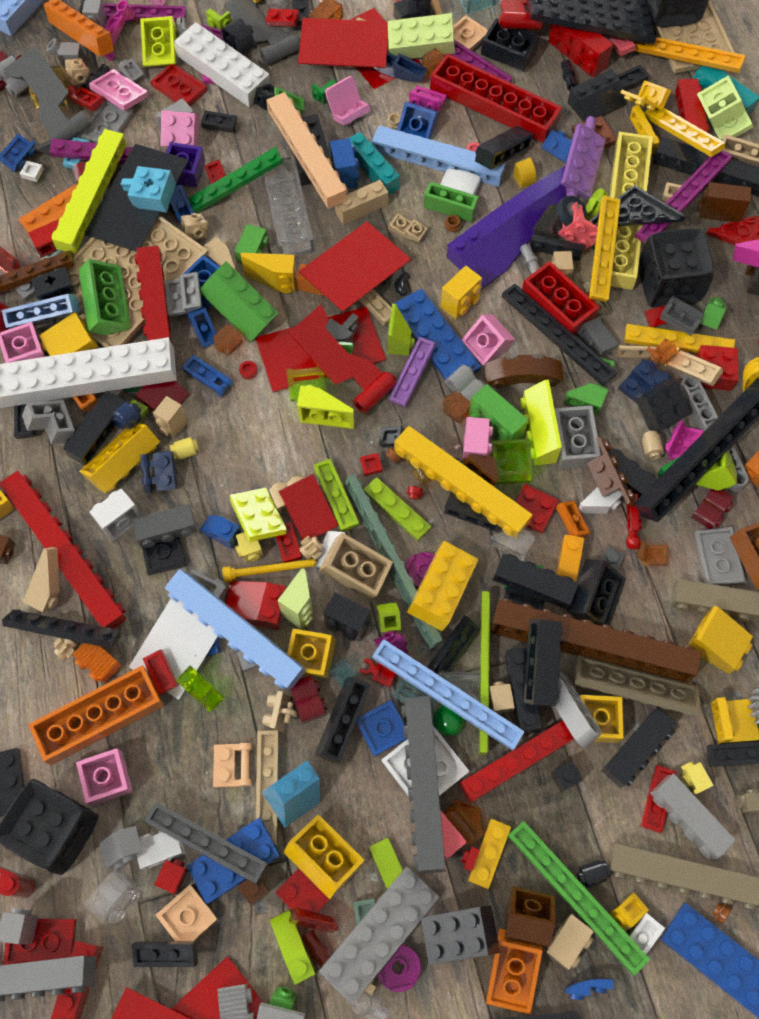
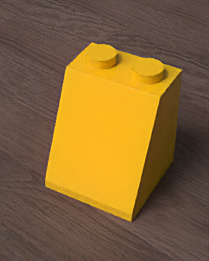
[688,605,753,674]

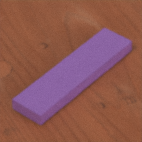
[389,337,436,408]

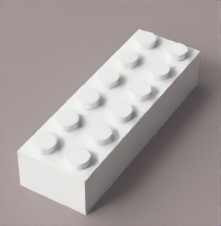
[174,22,270,107]

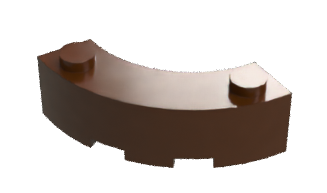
[485,355,564,389]

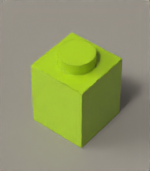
[376,602,401,632]

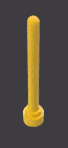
[222,559,317,583]

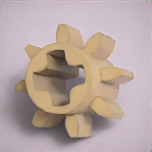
[299,536,323,560]
[53,638,79,660]

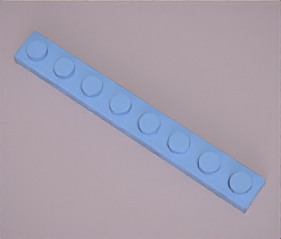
[372,639,524,751]

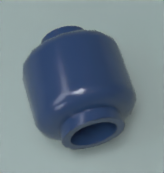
[113,402,142,430]

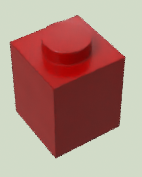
[154,858,189,895]

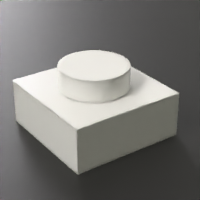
[20,161,44,182]

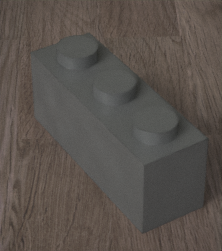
[132,504,197,547]

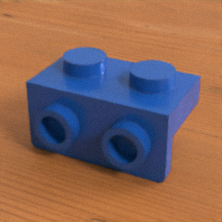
[541,130,573,163]
[0,134,36,172]

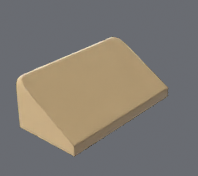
[616,345,656,359]

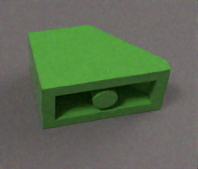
[563,383,608,416]

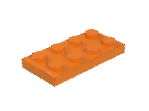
[18,184,77,232]

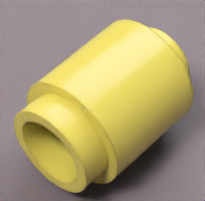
[170,437,199,460]

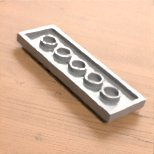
[318,867,439,1005]

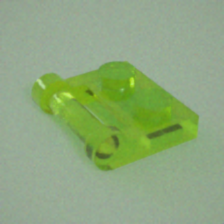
[286,365,326,402]

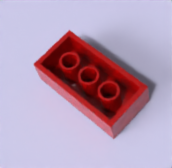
[548,24,613,78]
[522,261,600,335]

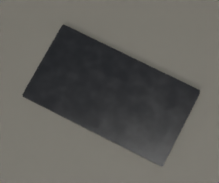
[84,144,189,252]

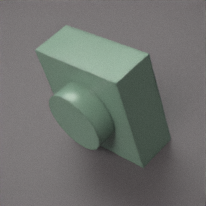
[353,898,375,925]

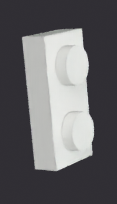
[629,913,665,954]

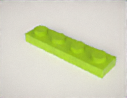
[313,458,359,532]
[363,477,431,542]

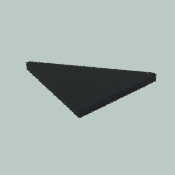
[589,185,686,226]

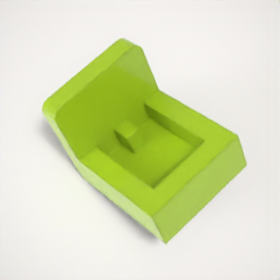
[206,8,232,30]

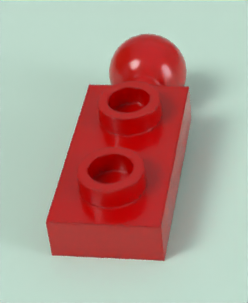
[66,85,105,111]
[626,494,642,550]

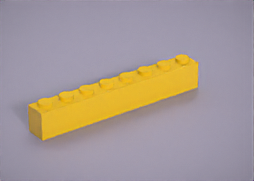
[394,426,532,539]

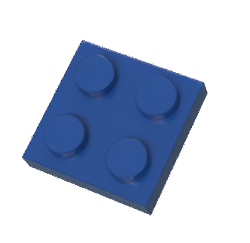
[356,700,408,757]

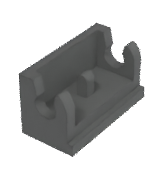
[660,295,704,336]
[577,318,619,358]

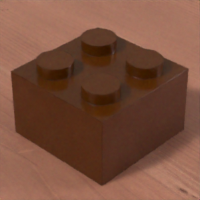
[505,886,555,947]

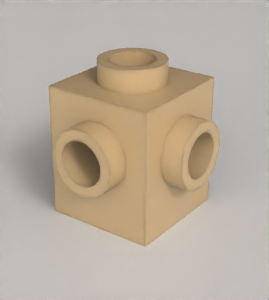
[64,59,90,86]
[181,213,209,240]

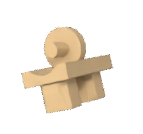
[262,691,298,733]

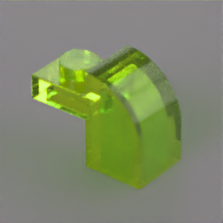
[175,666,224,712]

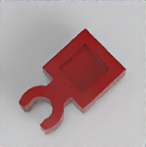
[360,659,396,688]

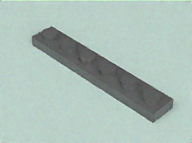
[144,802,268,885]

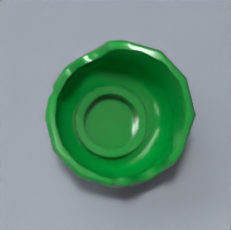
[433,705,466,736]

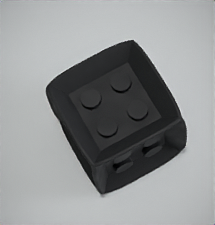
[647,0,709,27]
[639,228,714,308]
[0,779,99,875]

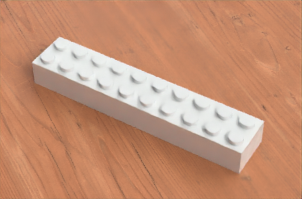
[0,337,177,408]

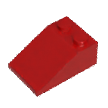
[225,581,287,630]

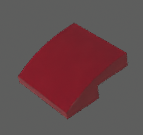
[136,381,190,412]

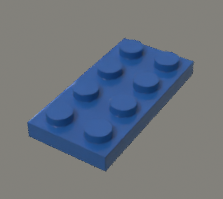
[187,818,282,905]

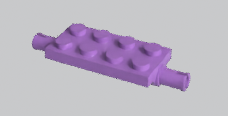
[561,116,606,210]

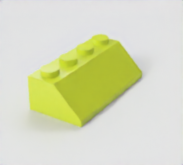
[520,380,562,466]

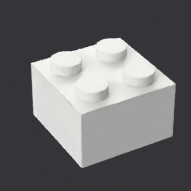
[89,488,142,542]

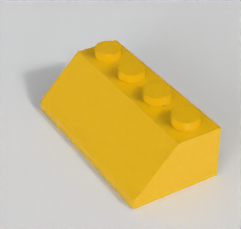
[79,423,160,493]

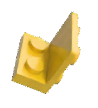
[710,697,759,744]

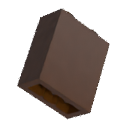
[697,182,751,222]

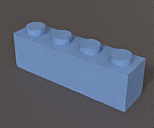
[2,294,81,328]

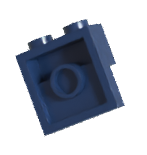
[618,359,671,404]

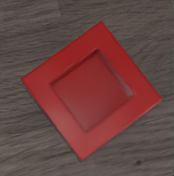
[360,453,383,477]
[461,847,480,872]

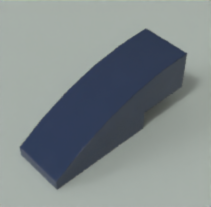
[374,52,428,82]

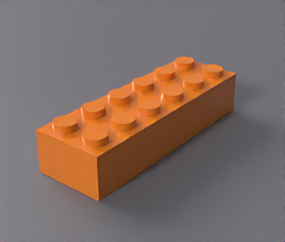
[28,665,164,765]

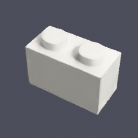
[137,831,186,870]

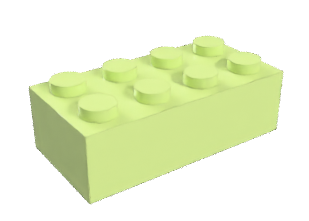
[388,13,455,59]

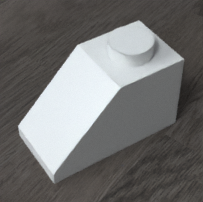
[578,487,623,514]

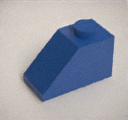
[186,304,219,348]
[199,515,241,550]

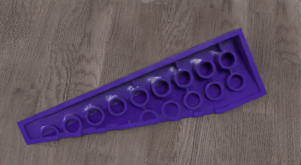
[446,166,566,290]

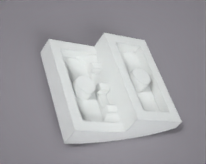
[440,169,481,195]

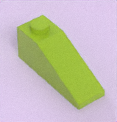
[270,910,317,985]

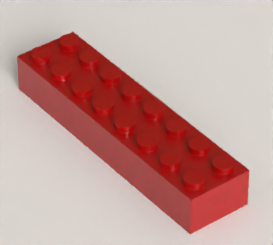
[430,54,562,143]

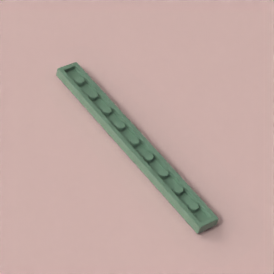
[344,474,443,650]

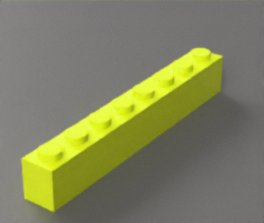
[52,129,127,254]

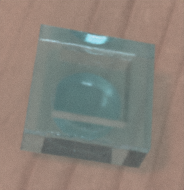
[328,658,357,688]

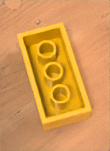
[407,541,478,631]

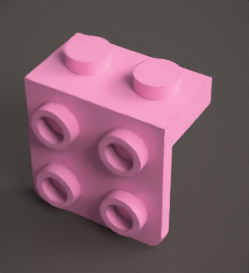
[325,76,370,126]

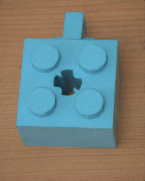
[121,166,176,212]

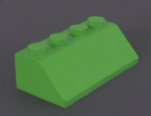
[79,259,131,335]
[200,261,278,342]

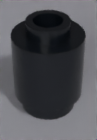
[577,860,611,888]

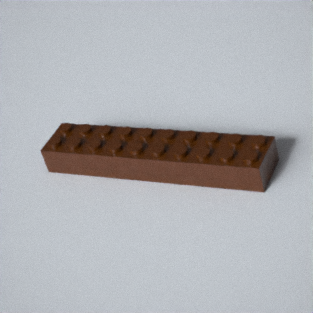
[490,599,701,683]

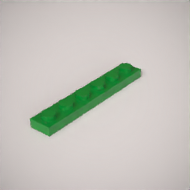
[188,147,284,213]

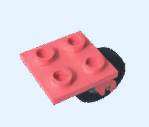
[557,195,598,250]

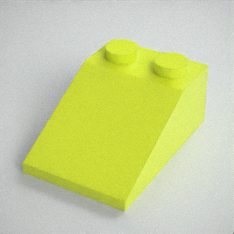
[140,16,177,67]
[297,385,355,429]

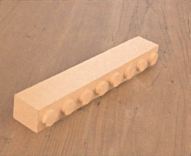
[267,92,348,209]

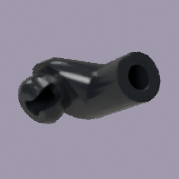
[394,272,410,296]

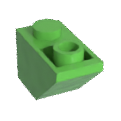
[700,296,726,330]

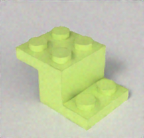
[697,75,753,140]

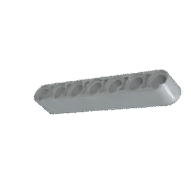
[679,375,749,493]

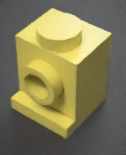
[681,762,714,795]

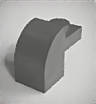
[325,313,359,343]

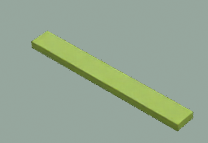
[478,591,490,756]

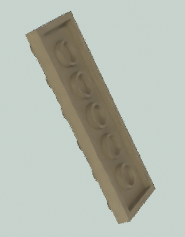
[575,655,701,717]

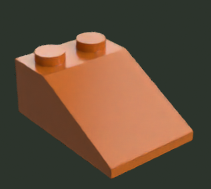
[486,928,543,1014]

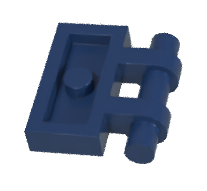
[139,451,178,492]

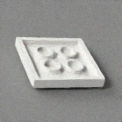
[381,726,469,802]

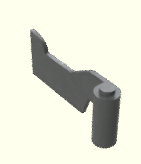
[224,0,300,65]
[4,46,92,140]

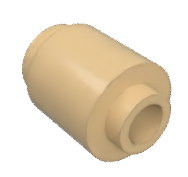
[642,431,664,460]

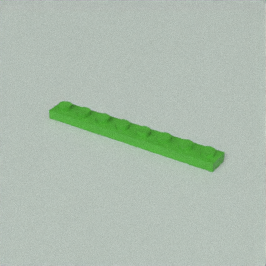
[508,821,650,976]

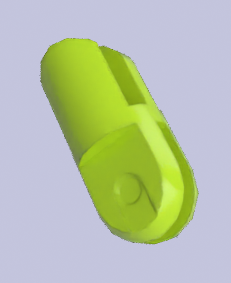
[586,188,608,220]

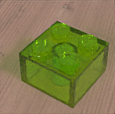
[490,439,533,484]

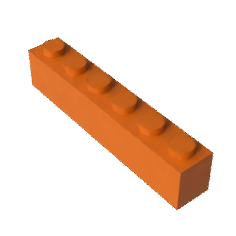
[44,0,114,57]

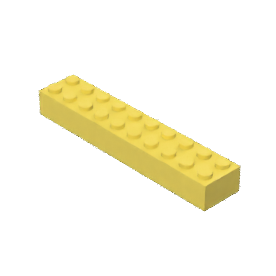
[609,132,653,290]

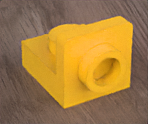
[609,892,649,931]

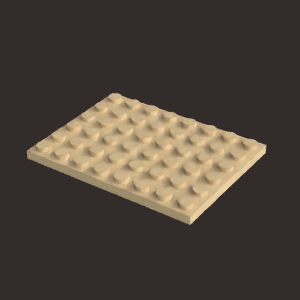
[65,216,209,348]

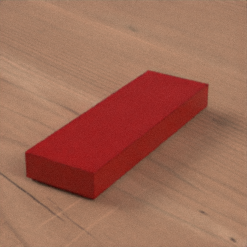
[640,765,677,834]

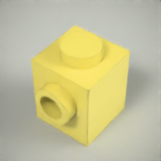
[235,532,263,562]

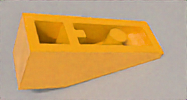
[556,534,584,582]

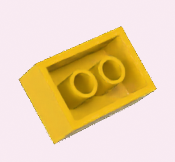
[283,814,365,899]

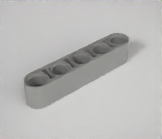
[555,665,602,748]

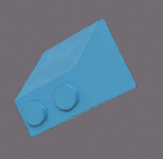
[262,760,320,828]

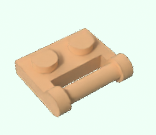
[213,743,252,788]

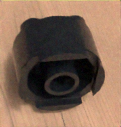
[221,18,257,56]

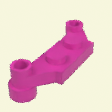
[104,0,135,61]

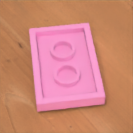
[89,69,148,111]

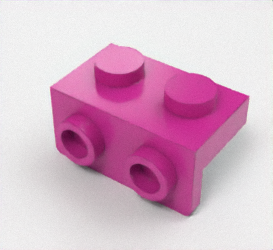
[409,85,447,111]
[665,420,704,461]

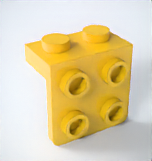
[620,80,671,111]

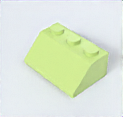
[278,568,314,630]

